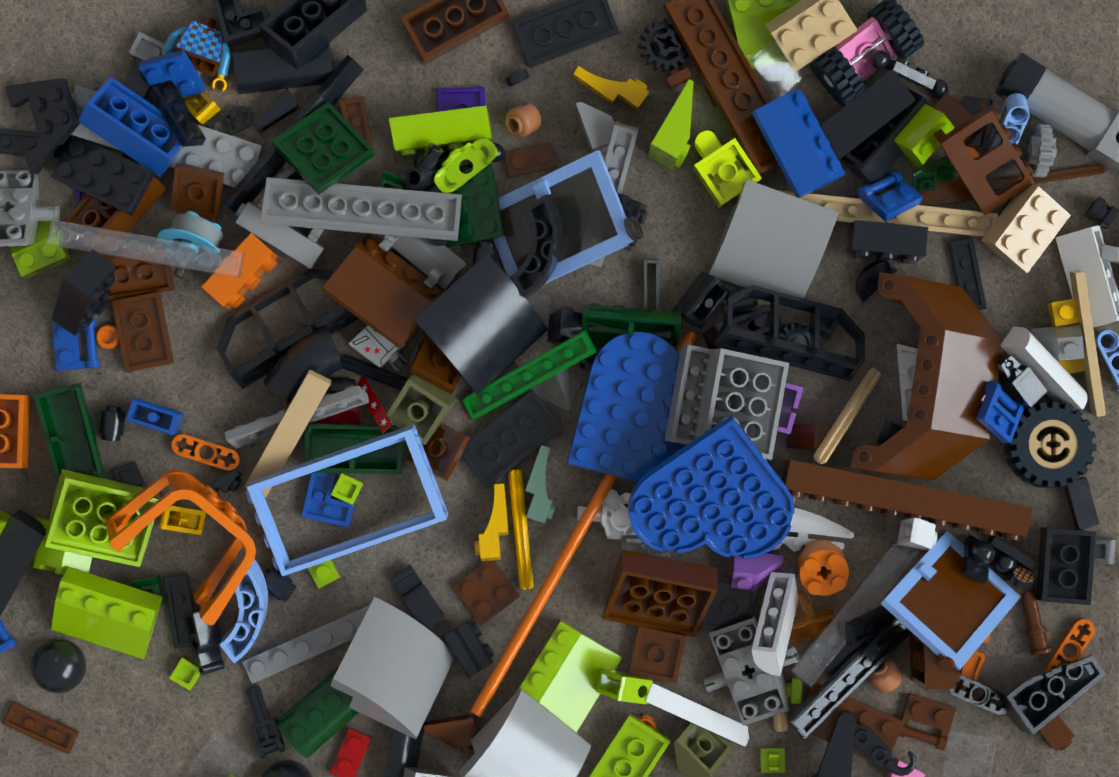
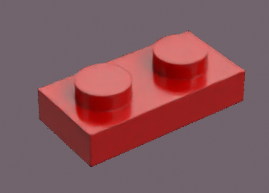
[330,728,372,777]

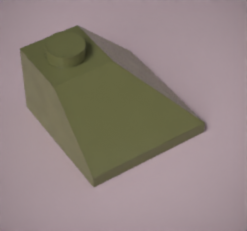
[674,722,733,777]

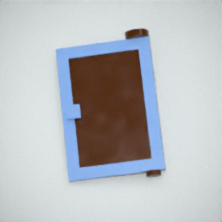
[880,530,1023,673]

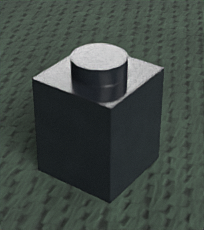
[547,307,583,345]

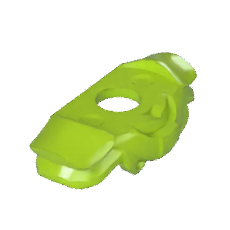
[434,138,498,194]

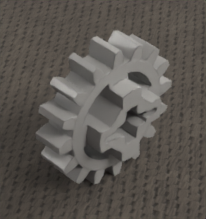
[1027,124,1057,177]

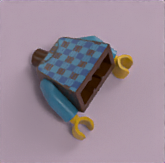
[161,17,232,92]

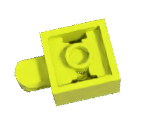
[693,131,762,209]

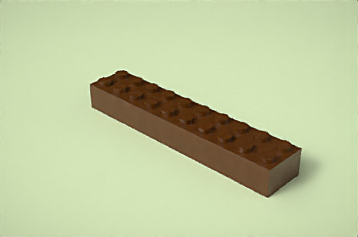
[782,460,1033,540]

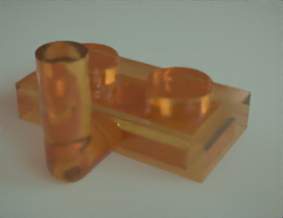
[789,590,838,645]

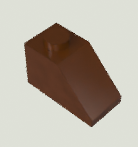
[787,424,839,451]

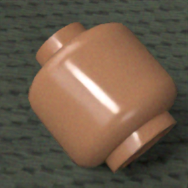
[505,102,541,138]
[867,657,902,693]

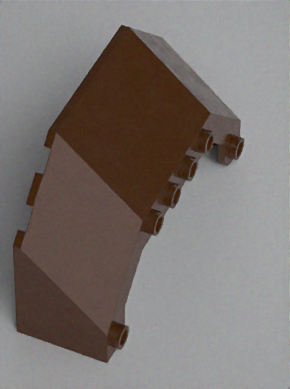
[851,273,1003,481]

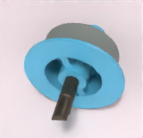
[157,211,224,279]

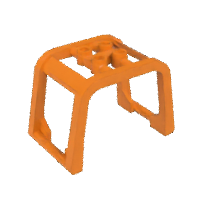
[105,469,256,625]

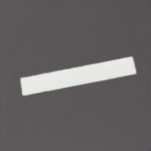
[646,684,749,747]

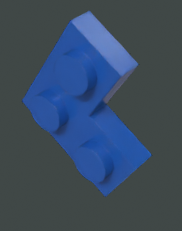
[139,49,206,98]
[302,473,355,528]

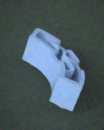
[219,560,268,663]

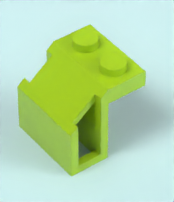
[29,517,92,575]

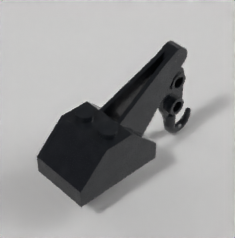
[807,710,916,777]

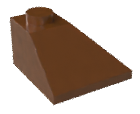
[424,713,478,751]

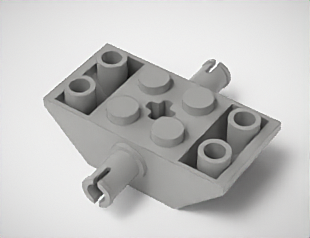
[0,170,60,246]
[704,617,799,726]

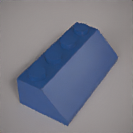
[78,77,183,177]
[751,89,845,198]

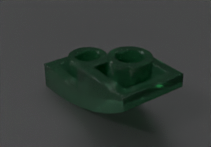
[912,156,957,193]

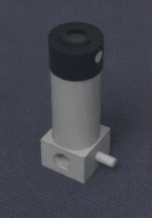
[995,52,1119,173]

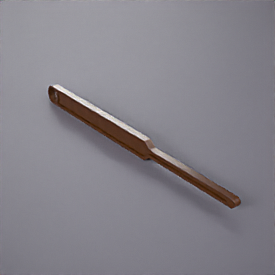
[841,165,1106,206]

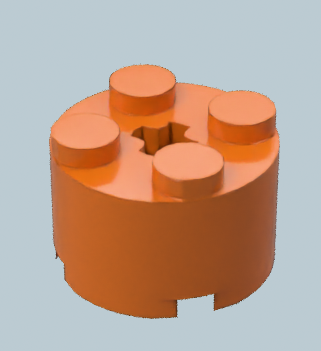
[797,540,849,596]

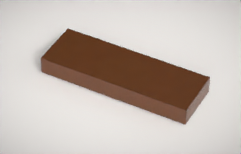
[2,701,80,754]

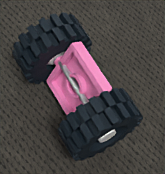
[809,0,925,107]

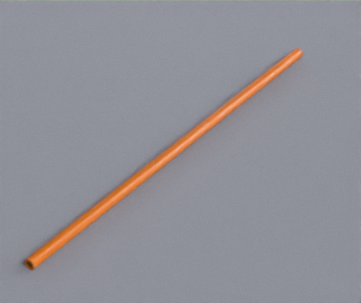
[470,330,698,717]

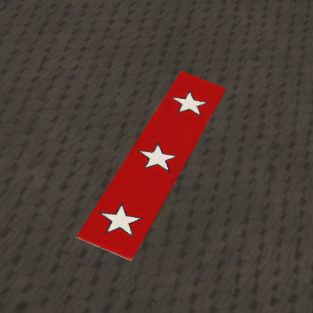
[357,376,392,433]

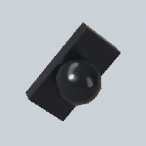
[962,535,995,584]
[988,536,1036,575]

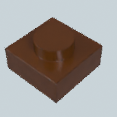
[665,67,692,90]

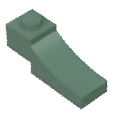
[525,445,555,524]

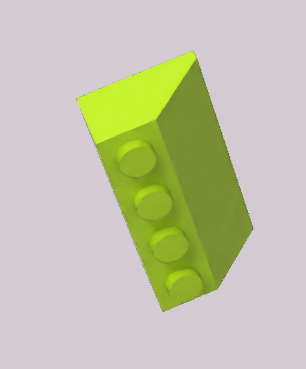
[389,106,492,156]

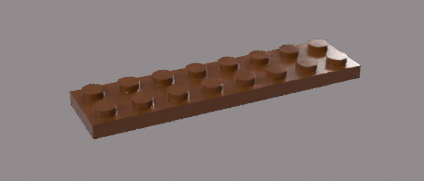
[662,0,779,175]

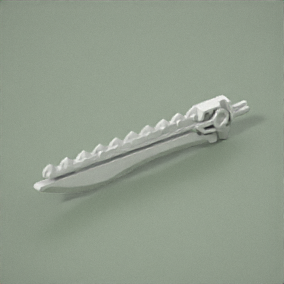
[577,489,854,552]

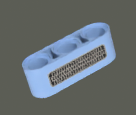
[988,93,1030,165]
[1094,330,1119,394]

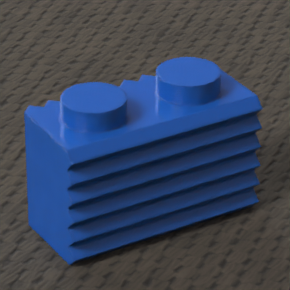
[126,398,184,436]

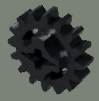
[638,19,689,73]

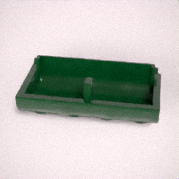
[581,303,681,349]
[34,382,106,484]
[304,424,404,474]
[276,665,359,759]

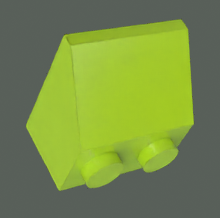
[894,104,955,170]
[10,221,71,279]

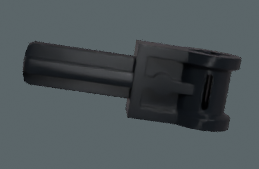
[246,686,286,759]

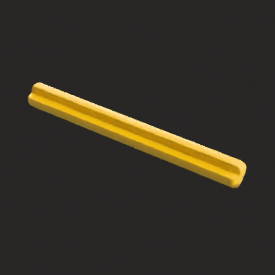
[508,469,533,590]

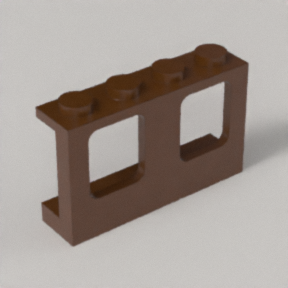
[933,101,1034,215]

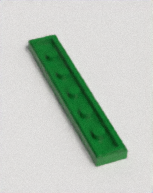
[461,331,597,421]

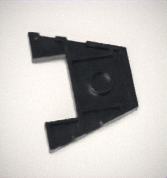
[5,78,80,174]

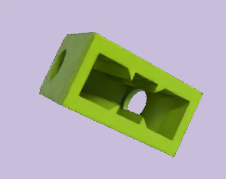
[596,668,657,705]

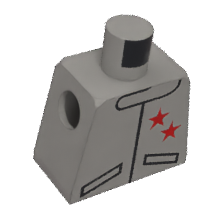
[349,326,408,372]

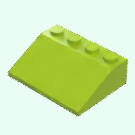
[725,0,801,69]
[648,79,694,171]
[44,469,160,567]
[51,567,163,659]
[515,620,622,733]

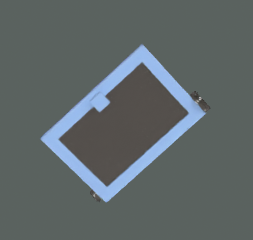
[493,150,643,285]

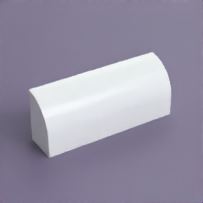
[1055,225,1119,328]
[1000,326,1088,410]
[752,572,799,676]

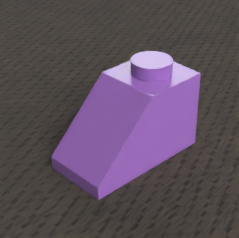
[731,553,783,591]

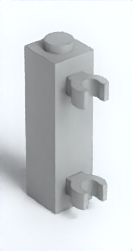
[235,196,325,269]
[378,234,467,290]

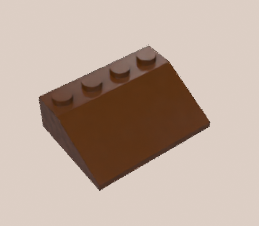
[321,234,445,349]
[602,549,718,637]

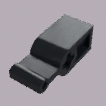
[390,565,445,629]
[183,608,225,675]

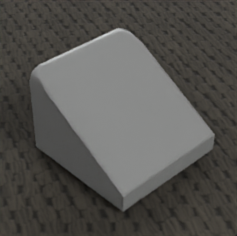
[1094,539,1116,564]

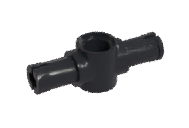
[404,143,443,191]

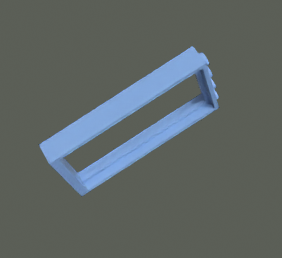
[246,424,449,576]

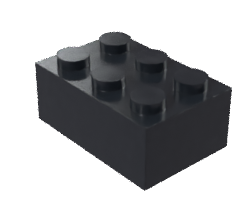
[847,220,928,264]
[51,249,117,336]
[1036,527,1096,605]

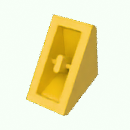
[181,92,221,125]
[159,504,206,535]

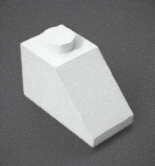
[897,518,938,550]

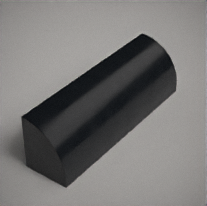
[385,715,428,777]

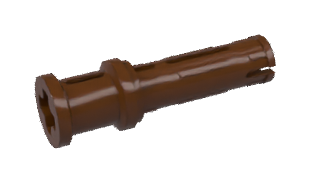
[1021,585,1052,655]

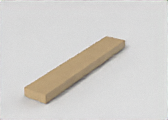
[1069,270,1106,417]
[244,369,331,498]

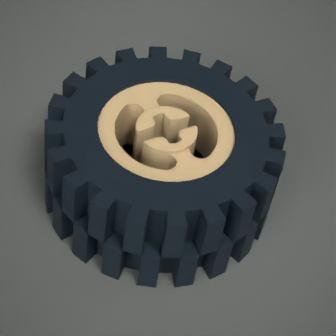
[1004,401,1097,488]

